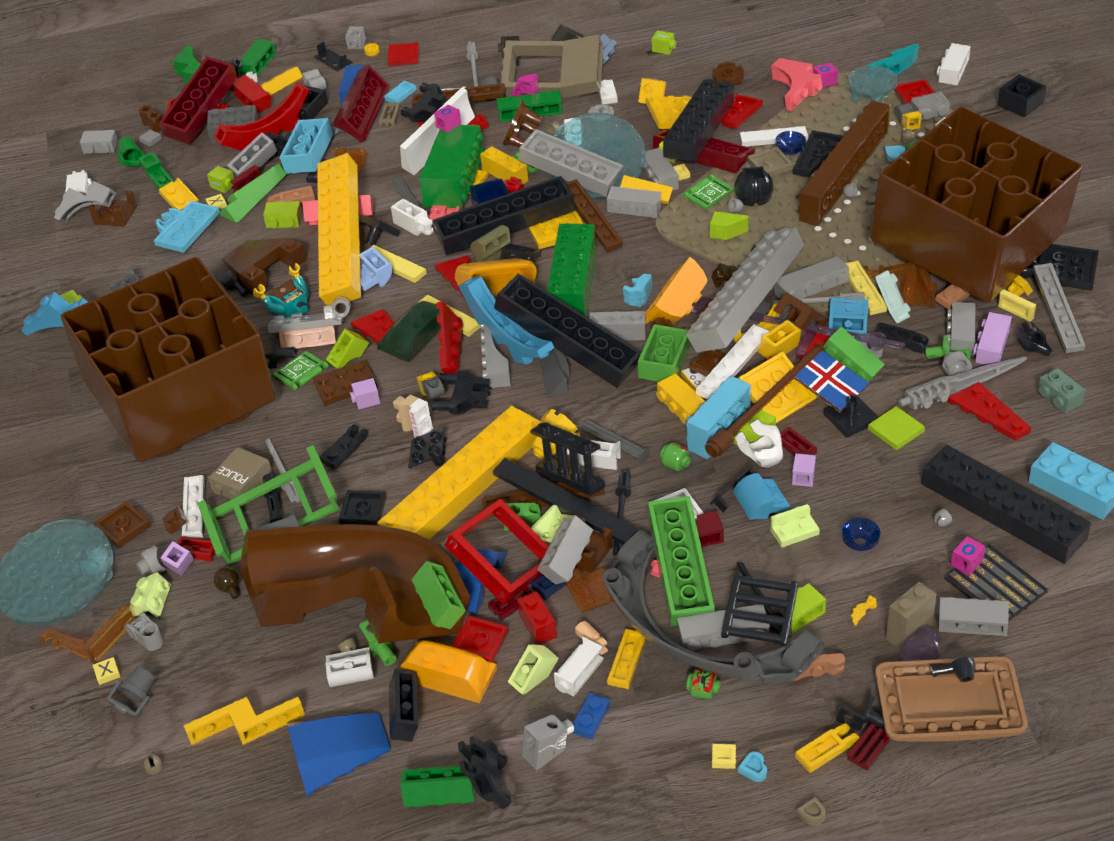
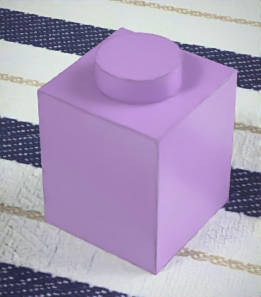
[350,378,380,410]
[792,454,816,487]
[161,541,194,576]

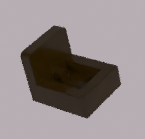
[711,263,738,288]

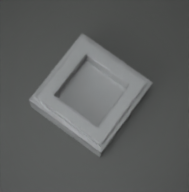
[139,129,162,147]

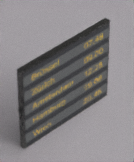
[944,544,1049,621]

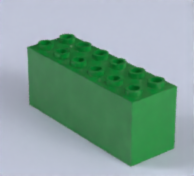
[419,125,485,208]
[547,223,597,317]

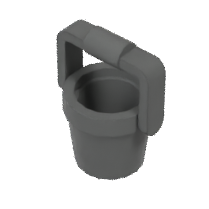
[107,667,155,718]

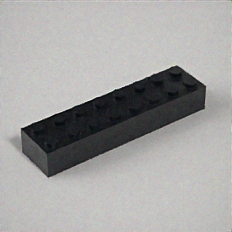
[663,79,735,162]
[432,176,575,256]
[494,273,642,388]
[921,445,1091,564]

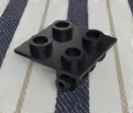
[408,427,447,469]

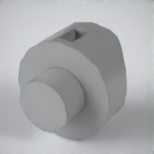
[942,352,972,376]
[136,545,168,575]

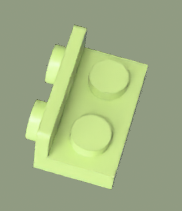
[770,504,820,548]

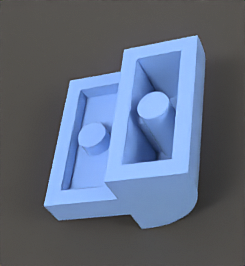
[360,247,392,291]

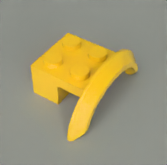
[733,302,801,359]

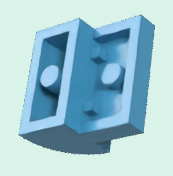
[828,298,868,335]
[733,473,790,520]

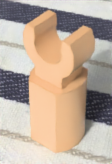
[575,621,608,656]

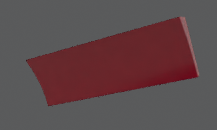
[332,64,390,143]
[652,129,755,173]

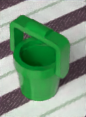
[117,137,144,167]

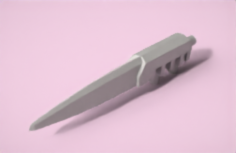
[898,356,1027,410]

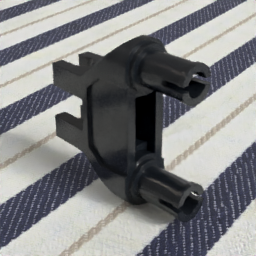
[401,83,447,123]
[432,370,492,415]
[458,736,511,809]

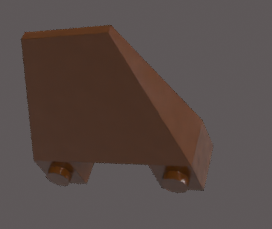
[222,238,306,295]

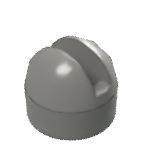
[843,183,858,197]
[728,198,743,213]
[934,508,953,527]

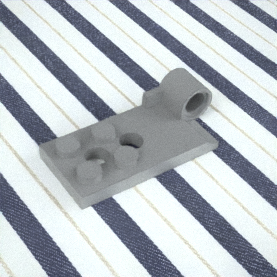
[267,296,351,333]

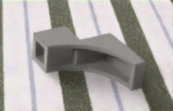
[54,181,116,224]

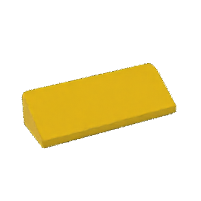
[260,67,302,95]

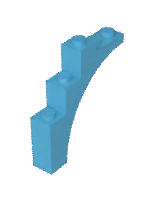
[459,277,554,365]
[21,292,88,336]

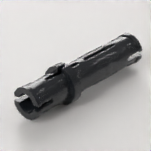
[262,474,282,523]

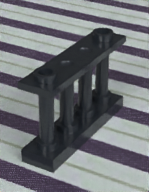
[530,422,605,496]

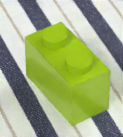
[263,201,302,228]

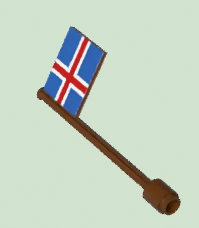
[705,344,869,458]

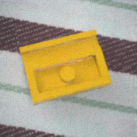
[159,178,199,210]

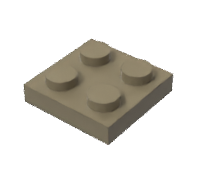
[747,147,793,177]

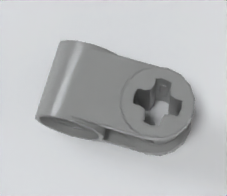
[124,612,163,651]

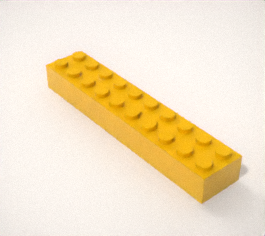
[317,153,361,306]
[377,405,541,540]

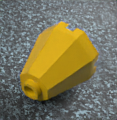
[531,409,580,459]

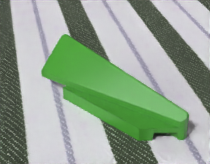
[220,163,286,223]

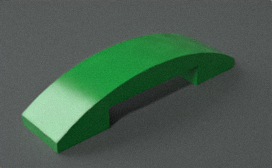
[138,152,174,190]

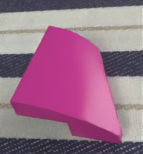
[510,74,539,97]

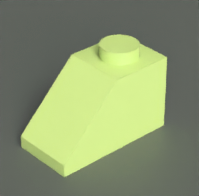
[508,645,559,695]

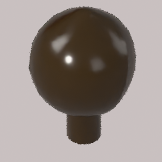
[214,567,240,599]

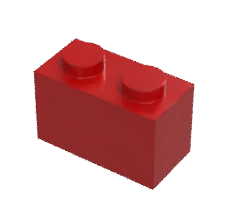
[517,591,557,645]

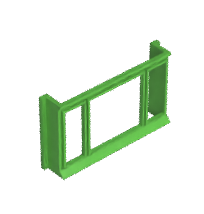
[197,445,339,565]

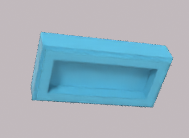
[384,81,417,103]

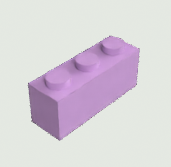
[973,312,1012,365]

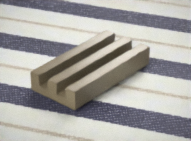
[379,103,401,126]

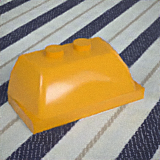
[645,257,708,324]
[399,640,497,703]

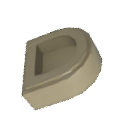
[796,797,826,826]

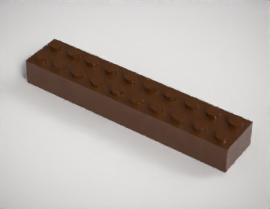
[798,100,890,226]

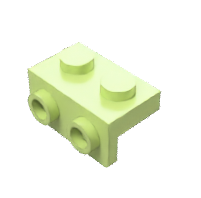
[531,505,574,546]
[128,573,171,617]

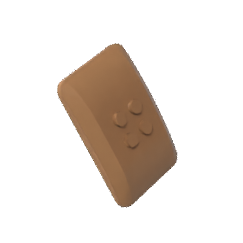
[875,656,1028,742]

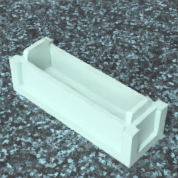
[875,270,911,323]

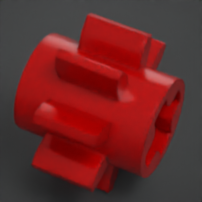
[503,176,524,195]

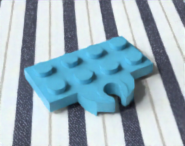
[154,201,220,253]

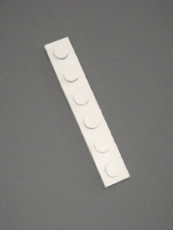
[696,324,769,400]

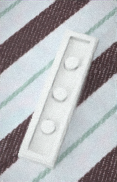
[740,126,808,147]
[182,475,205,539]

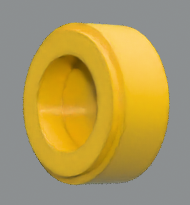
[364,43,380,56]

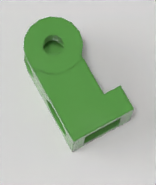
[503,503,541,531]

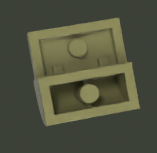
[471,225,511,262]

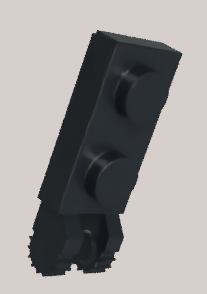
[873,322,929,353]
[319,424,368,469]

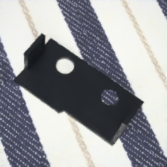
[314,41,353,71]
[710,465,755,513]

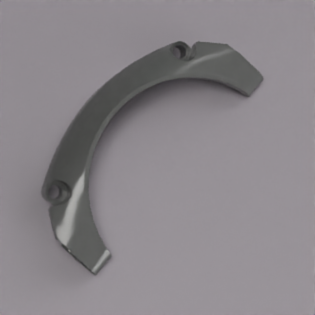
[602,530,825,684]

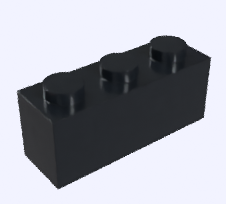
[389,669,418,742]

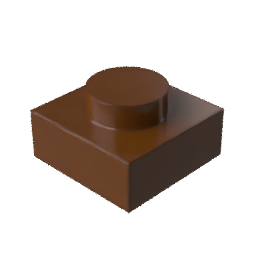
[162,506,187,534]

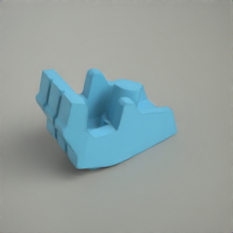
[623,274,653,307]

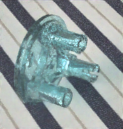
[848,66,898,103]

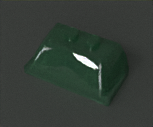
[377,301,441,363]

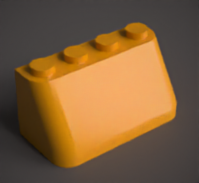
[455,258,537,297]

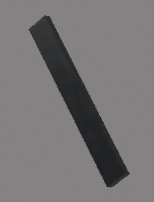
[493,458,638,545]

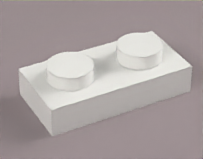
[599,80,618,104]

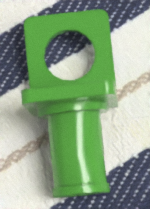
[926,335,971,362]
[359,620,397,666]

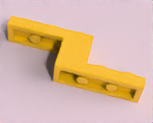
[183,697,305,745]

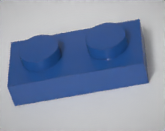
[572,693,611,740]

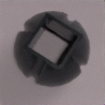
[735,166,774,206]

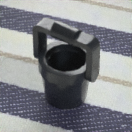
[1017,321,1053,356]

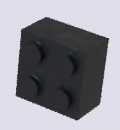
[998,74,1047,117]

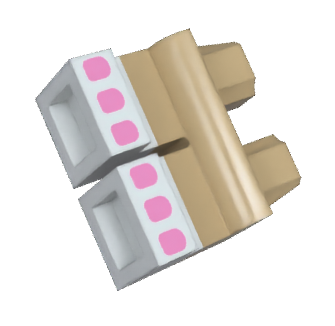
[393,394,433,437]

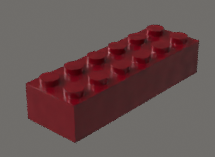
[159,56,237,145]

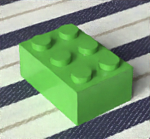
[638,324,690,382]

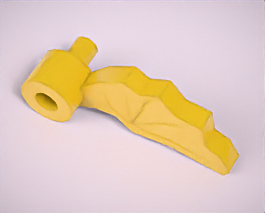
[851,596,877,626]

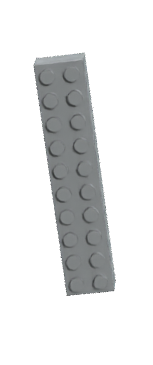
[686,227,805,353]

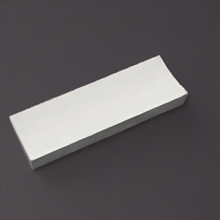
[400,88,475,175]

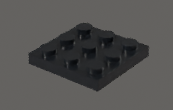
[1036,244,1099,290]

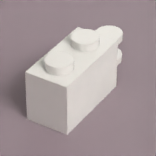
[65,170,92,195]
[391,199,434,236]

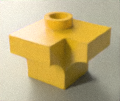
[638,78,666,103]

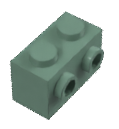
[1038,368,1086,414]

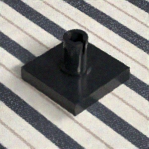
[359,214,400,246]
[823,395,879,438]

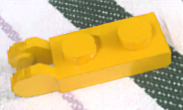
[795,723,860,773]

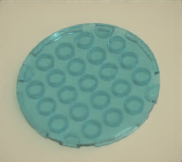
[548,113,646,200]
[0,519,113,626]

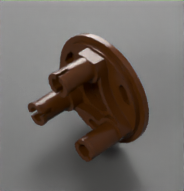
[502,100,543,148]

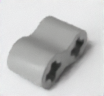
[302,68,327,90]

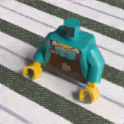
[253,263,309,317]

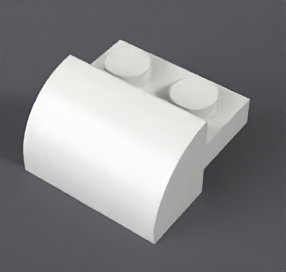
[325,647,374,688]

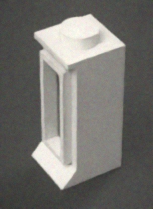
[567,440,621,470]
[554,636,604,697]

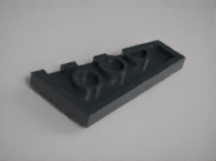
[793,130,843,177]

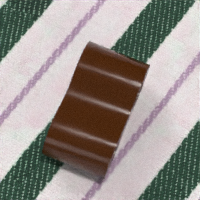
[139,105,162,132]

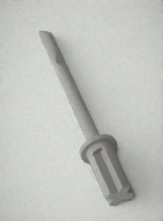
[466,41,479,87]
[772,291,865,305]
[265,438,300,503]

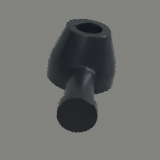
[221,270,249,297]
[931,657,975,682]

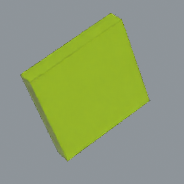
[868,406,925,450]

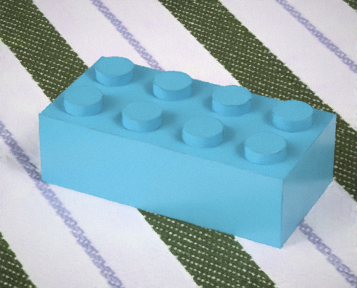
[280,118,333,174]
[686,376,751,459]
[1029,442,1114,520]

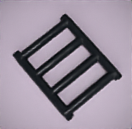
[721,572,798,647]

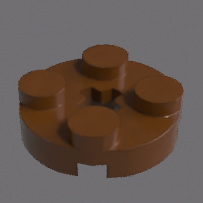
[713,62,744,85]

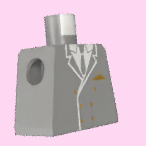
[522,715,574,770]

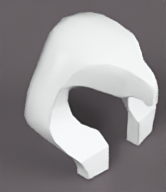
[735,419,783,468]

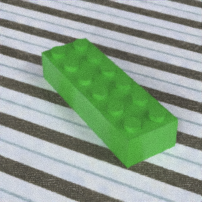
[647,496,715,627]

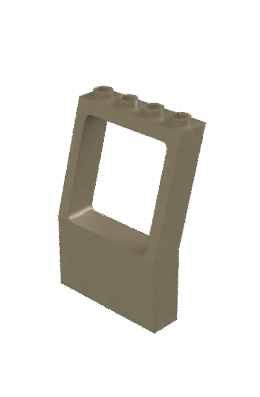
[500,34,603,98]

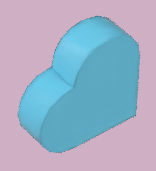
[884,145,905,162]
[738,752,767,782]

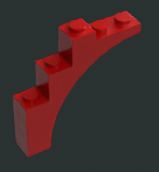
[213,82,309,151]

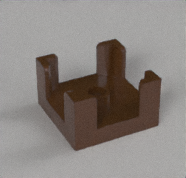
[89,190,137,227]
[774,292,829,337]
[575,515,613,574]

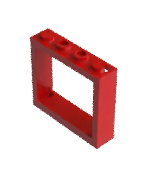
[444,499,549,605]

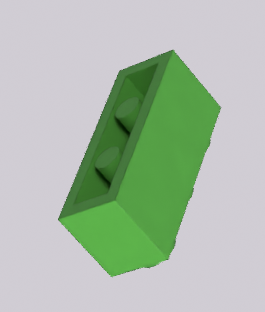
[823,327,885,383]
[411,561,466,629]

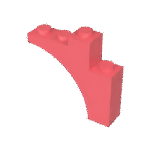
[771,58,823,111]

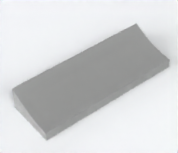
[519,129,624,197]

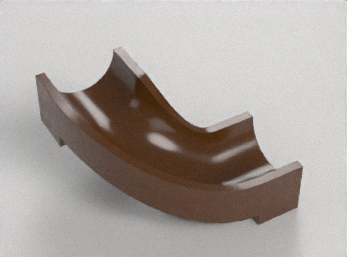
[239,524,470,644]

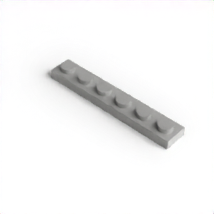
[1033,263,1085,353]

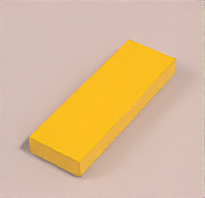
[620,175,673,204]
[607,629,646,689]

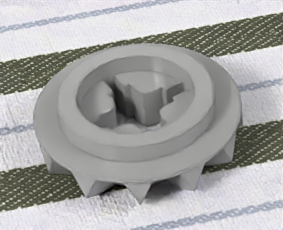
[588,104,614,122]

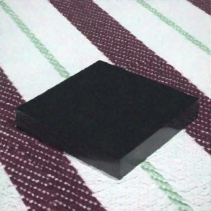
[338,490,387,526]

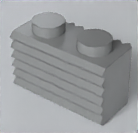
[911,91,950,120]
[80,130,118,154]

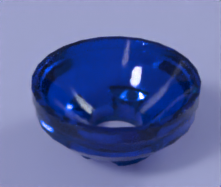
[775,131,806,156]
[842,518,881,551]

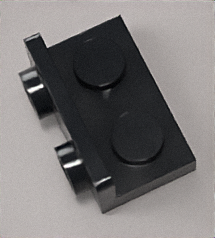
[500,244,542,263]

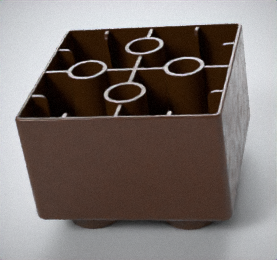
[870,107,1083,302]
[60,257,275,463]

